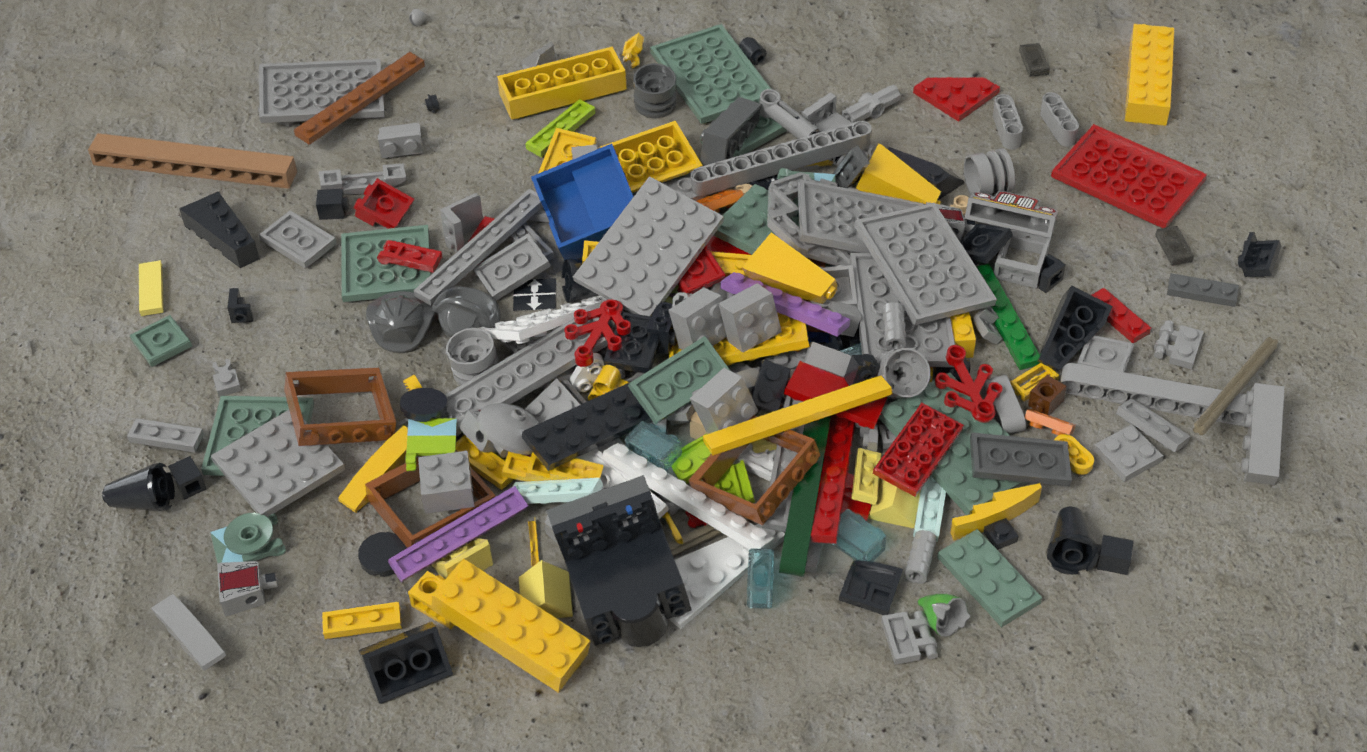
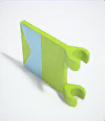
[406,418,457,471]

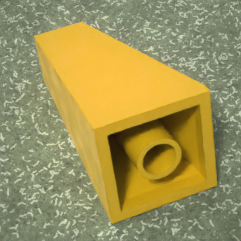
[856,143,941,204]
[742,232,837,304]

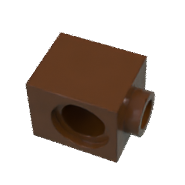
[1028,374,1067,415]

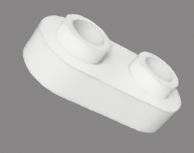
[570,353,604,392]

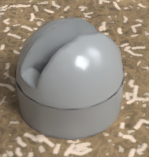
[409,9,426,26]

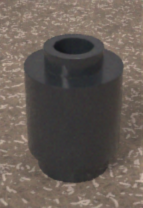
[739,37,767,65]

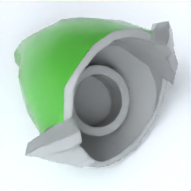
[918,594,971,636]

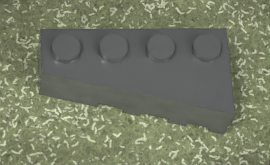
[700,97,762,166]

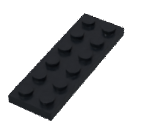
[522,381,653,471]

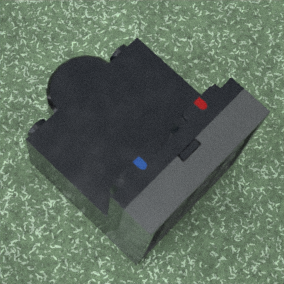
[546,475,692,647]

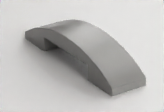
[319,163,406,194]

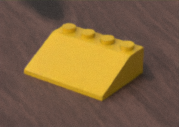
[599,121,703,193]

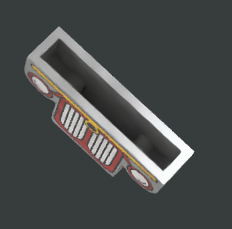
[964,191,1058,238]

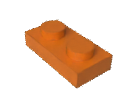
[1025,409,1076,435]

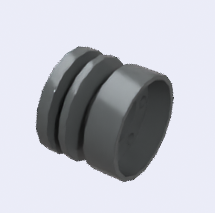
[633,63,676,118]

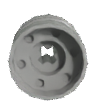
[964,148,1015,195]
[446,328,500,386]
[875,348,930,399]

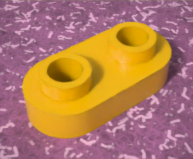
[1054,434,1094,475]

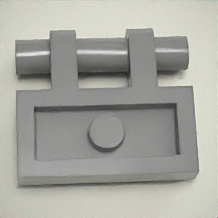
[1154,320,1204,370]
[881,610,938,665]

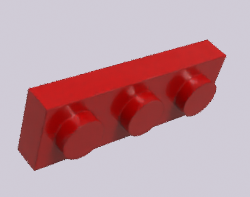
[1092,288,1151,343]

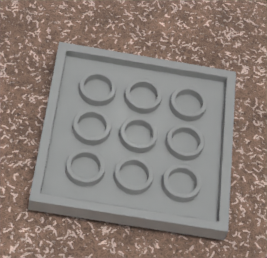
[211,410,345,517]

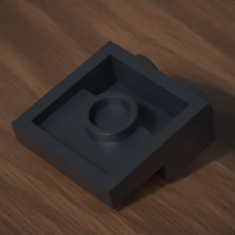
[960,224,1013,265]

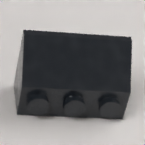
[358,621,453,704]

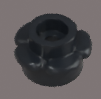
[425,94,440,114]

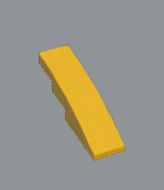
[338,425,408,513]
[502,451,604,482]
[950,483,1042,541]

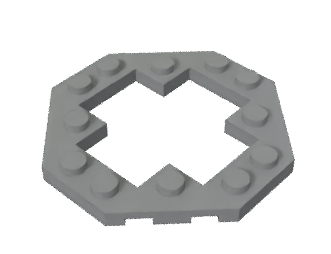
[767,172,859,266]

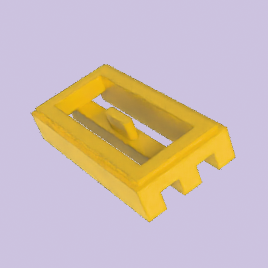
[1010,363,1059,402]

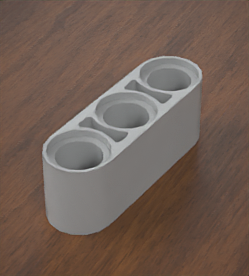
[1040,92,1079,147]
[993,94,1023,150]
[982,375,1026,434]

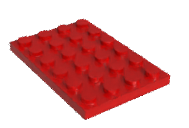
[1051,124,1207,229]

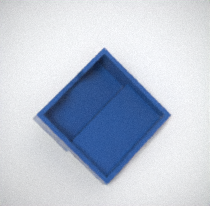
[531,144,634,260]

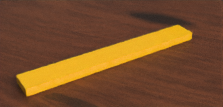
[703,375,892,456]

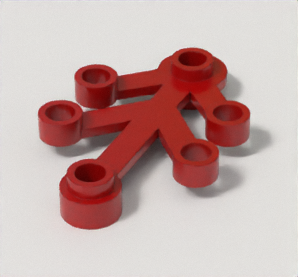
[564,299,631,367]
[934,345,1003,423]

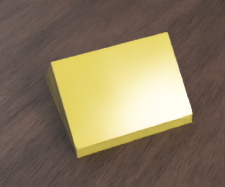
[868,478,921,528]
[432,538,493,579]
[519,560,573,618]

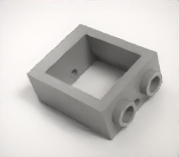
[994,229,1051,288]

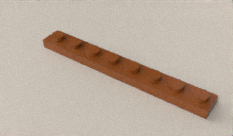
[294,52,425,145]

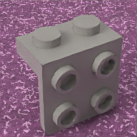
[802,92,852,132]
[377,123,423,158]
[440,193,483,253]

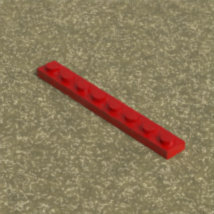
[811,414,855,544]

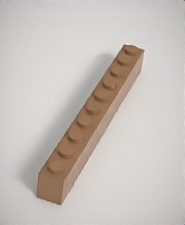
[88,133,297,189]

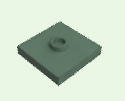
[129,315,192,367]

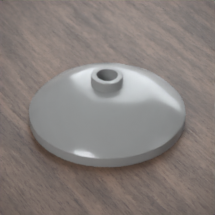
[477,403,539,455]

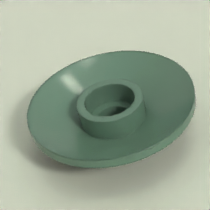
[224,513,273,555]

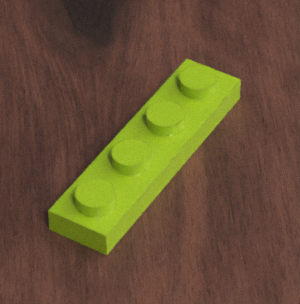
[525,99,595,158]

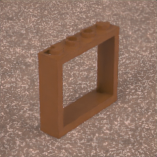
[284,367,396,446]
[688,415,820,525]
[365,450,496,548]

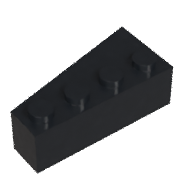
[179,191,260,268]

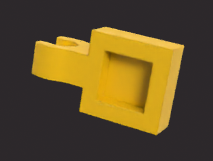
[622,32,644,68]

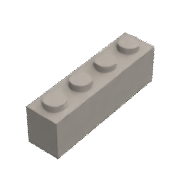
[1241,383,1284,485]

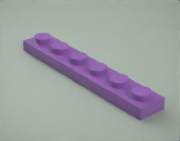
[721,272,850,336]
[388,486,528,583]

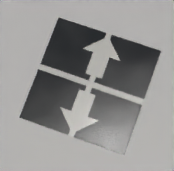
[513,278,556,311]

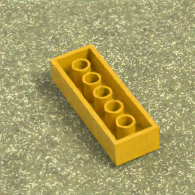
[1124,24,1174,126]
[497,47,627,120]
[432,558,591,693]

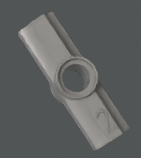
[842,84,901,123]

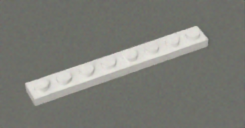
[602,443,775,555]

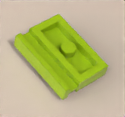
[665,433,711,484]
[714,460,755,503]

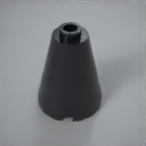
[561,258,598,303]
[102,463,175,511]
[1047,506,1099,575]

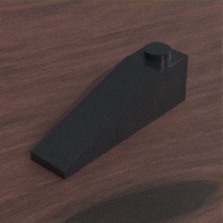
[887,147,964,200]
[1037,286,1113,371]

